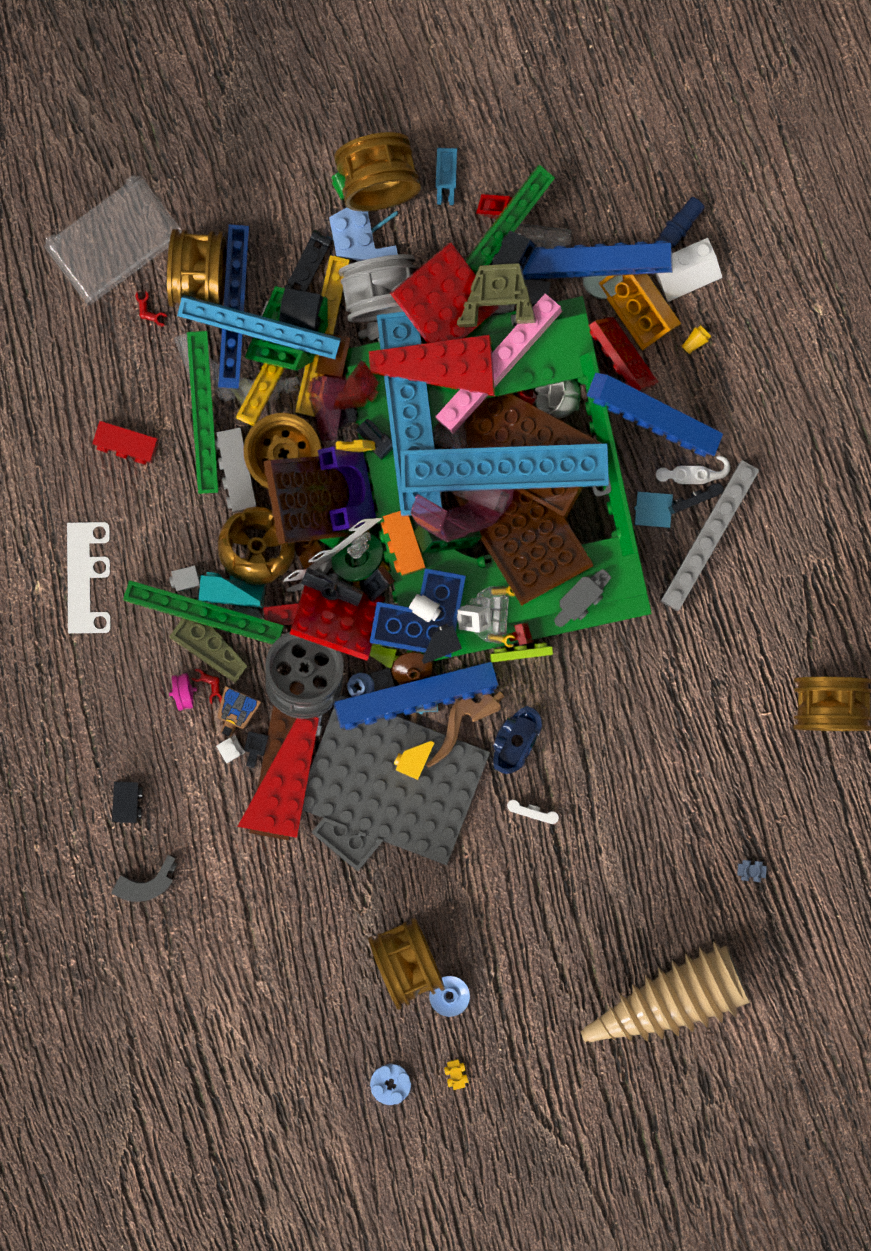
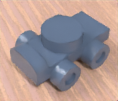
[737,860,767,882]

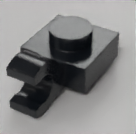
[244,731,269,768]

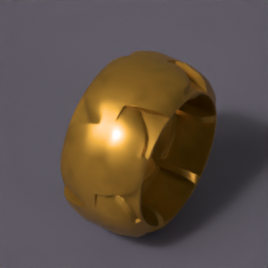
[218,507,295,585]

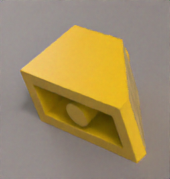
[394,740,435,780]

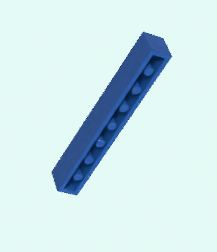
[218,224,249,389]
[523,241,673,280]
[587,373,723,457]
[334,662,498,730]

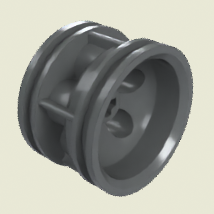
[265,632,344,719]

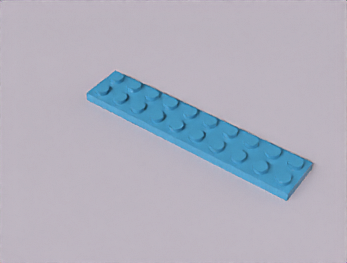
[377,312,442,516]
[400,444,609,493]

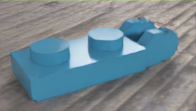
[436,148,457,205]

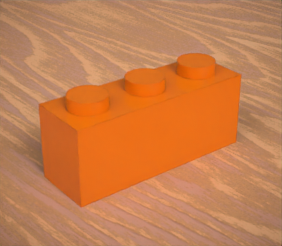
[381,511,426,576]

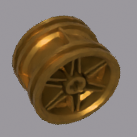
[243,413,322,489]

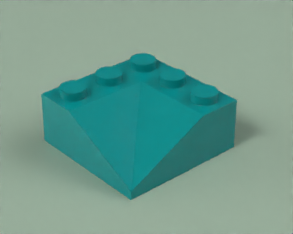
[199,572,266,608]

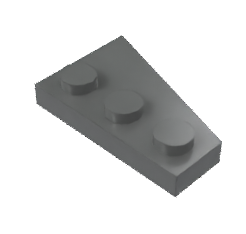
[311,817,383,871]

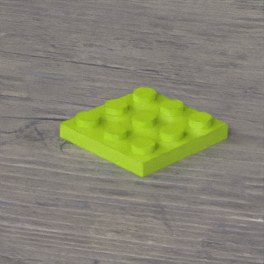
[490,643,553,662]

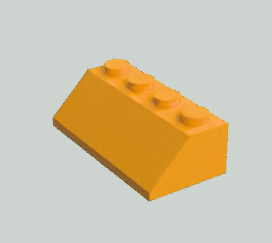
[599,274,681,350]

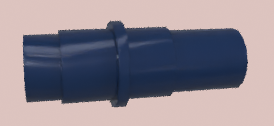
[654,197,705,248]

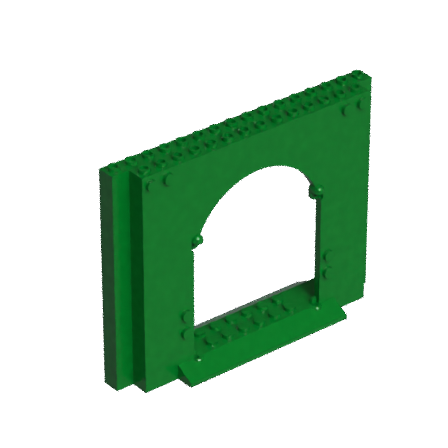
[345,296,652,662]

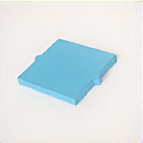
[634,492,673,528]

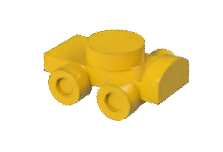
[444,1059,468,1090]

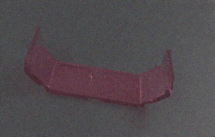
[411,489,514,542]

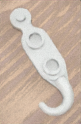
[656,455,730,484]

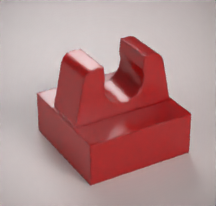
[509,622,533,645]

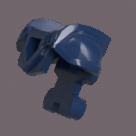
[493,706,542,774]

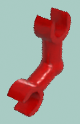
[135,291,167,327]
[191,669,222,704]

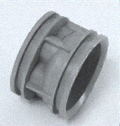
[339,254,417,322]

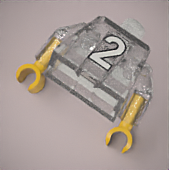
[461,586,515,647]

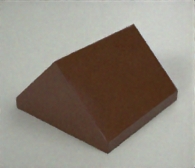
[315,333,351,380]

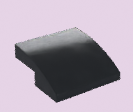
[279,288,324,332]

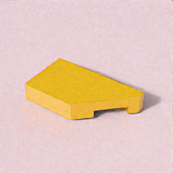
[335,440,375,453]

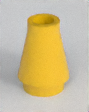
[681,325,711,354]

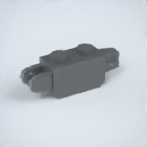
[554,569,611,627]

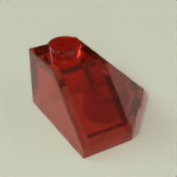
[333,360,379,410]

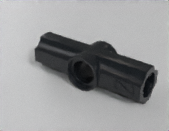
[301,567,364,606]

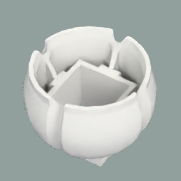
[535,379,581,418]

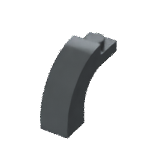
[111,854,178,902]

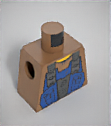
[217,686,262,737]

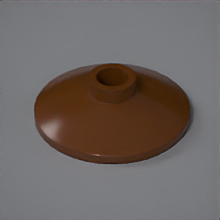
[392,651,432,684]

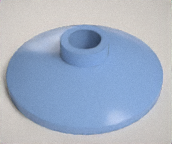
[429,976,470,1017]

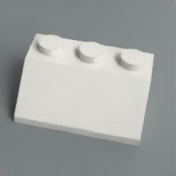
[654,238,722,302]

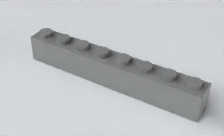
[660,460,759,611]

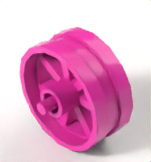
[169,673,197,711]

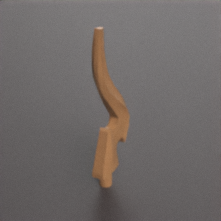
[426,691,504,768]

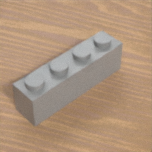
[215,428,257,513]

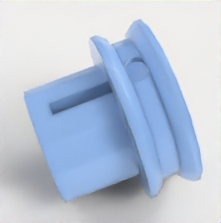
[347,673,374,697]

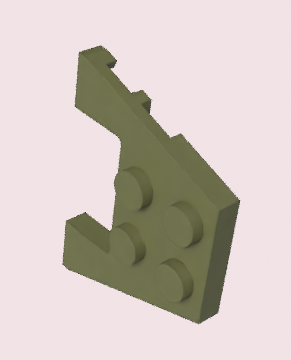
[457,263,536,327]

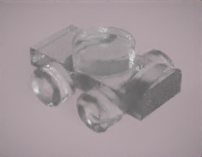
[347,532,371,559]

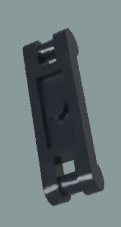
[285,230,333,292]

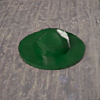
[331,533,384,581]

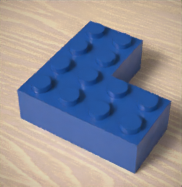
[370,569,466,658]

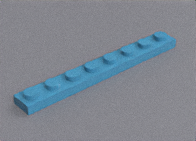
[177,295,341,359]

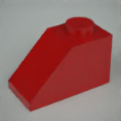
[476,194,512,219]

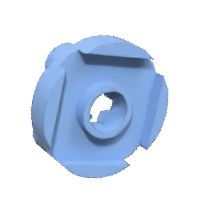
[370,1063,411,1105]

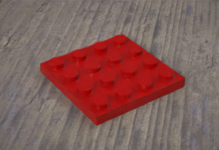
[390,243,499,343]
[589,316,659,391]
[290,585,385,661]

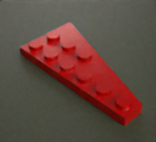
[369,335,495,396]
[237,717,319,838]

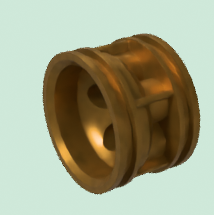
[334,132,421,212]
[167,229,227,307]
[793,677,871,731]
[368,918,445,1010]

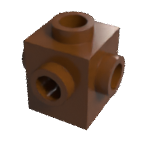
[295,540,326,569]

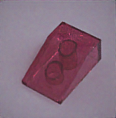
[307,376,346,442]

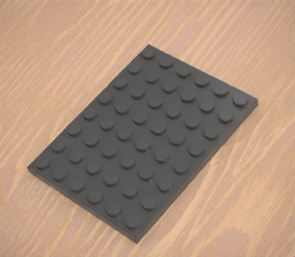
[303,694,490,865]

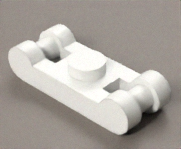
[507,800,559,824]

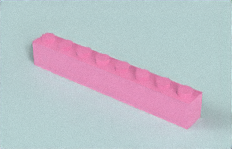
[436,294,562,434]

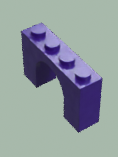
[318,446,377,531]

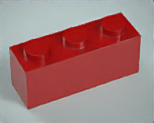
[92,421,159,465]

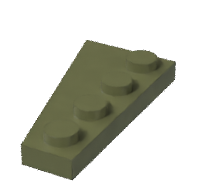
[169,618,247,684]

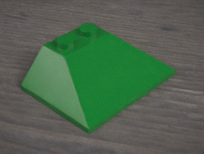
[245,286,328,371]

